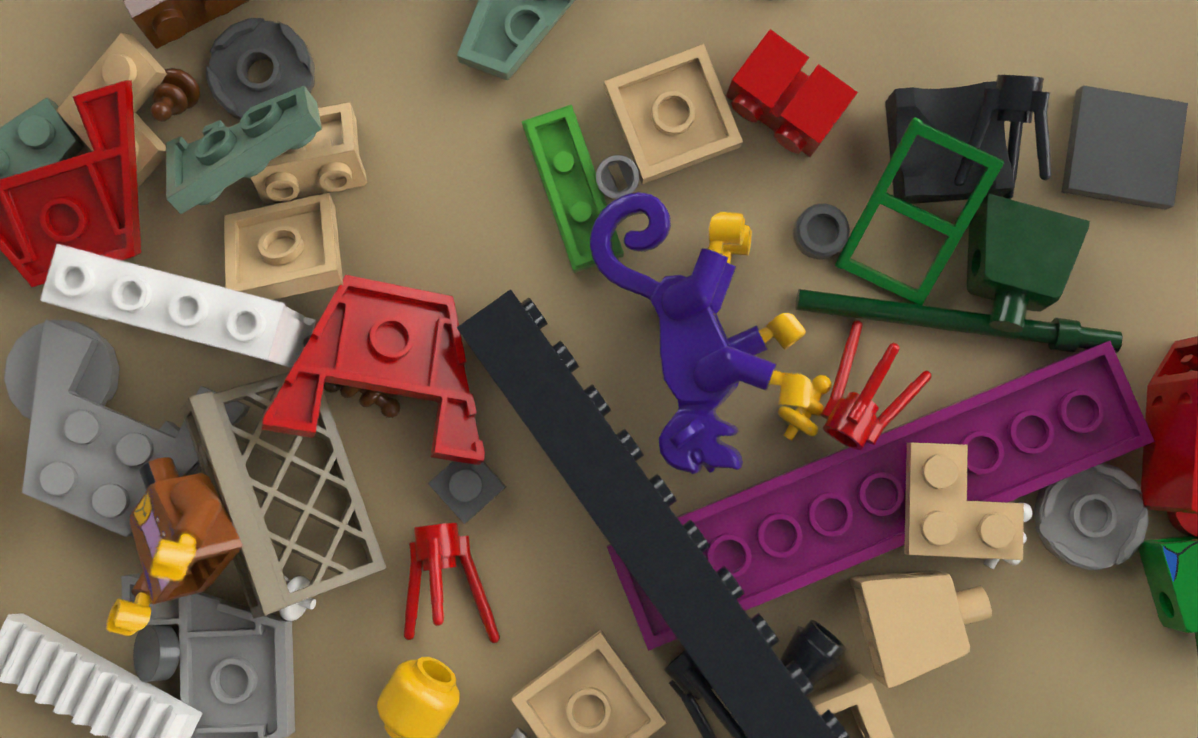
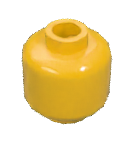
[377,657,460,738]

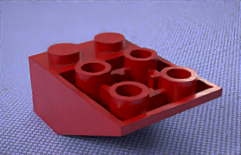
[1140,336,1198,514]

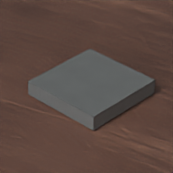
[1061,85,1188,210]

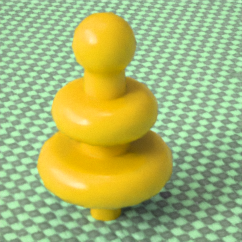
[778,375,832,441]

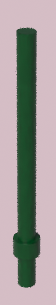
[795,289,1123,353]

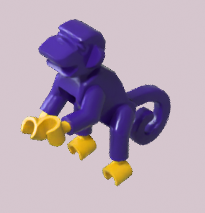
[590,192,812,474]

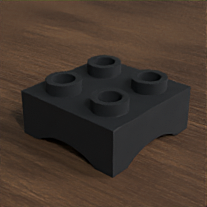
[885,81,1015,204]

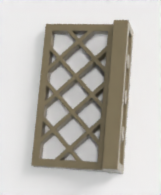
[181,372,387,619]

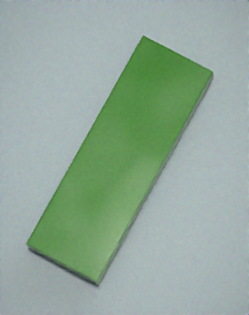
[521,104,624,273]

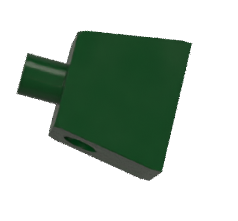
[967,194,1090,333]

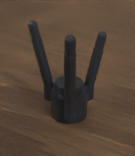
[954,75,1051,199]
[664,649,748,738]

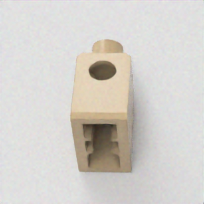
[849,570,992,688]

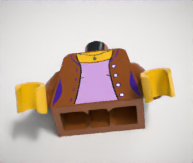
[106,457,243,636]

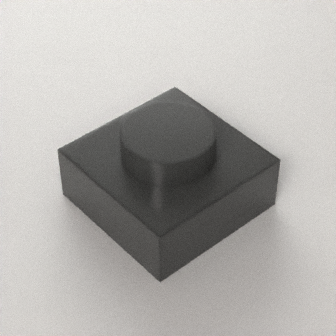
[428,461,506,524]

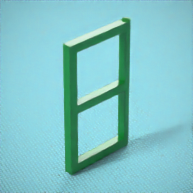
[835,117,1005,305]

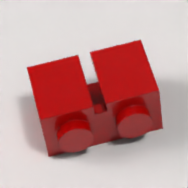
[726,29,858,157]

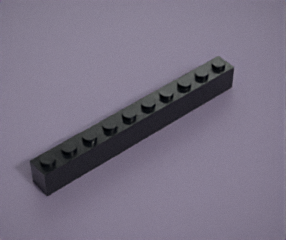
[456,289,850,738]

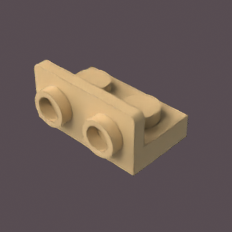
[250,102,367,204]

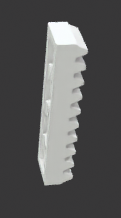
[0,613,202,738]

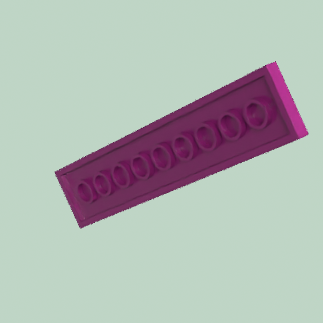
[606,341,1155,651]

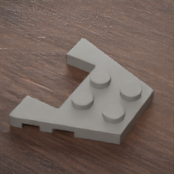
[22,319,250,537]
[121,574,295,738]

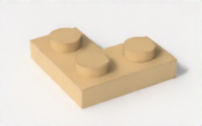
[56,33,167,188]
[904,443,1024,560]

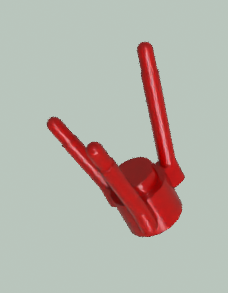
[820,320,932,450]
[404,523,500,643]

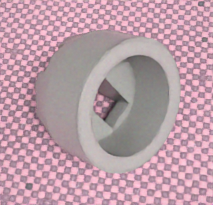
[596,155,639,199]

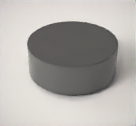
[793,204,850,259]
[133,625,180,682]

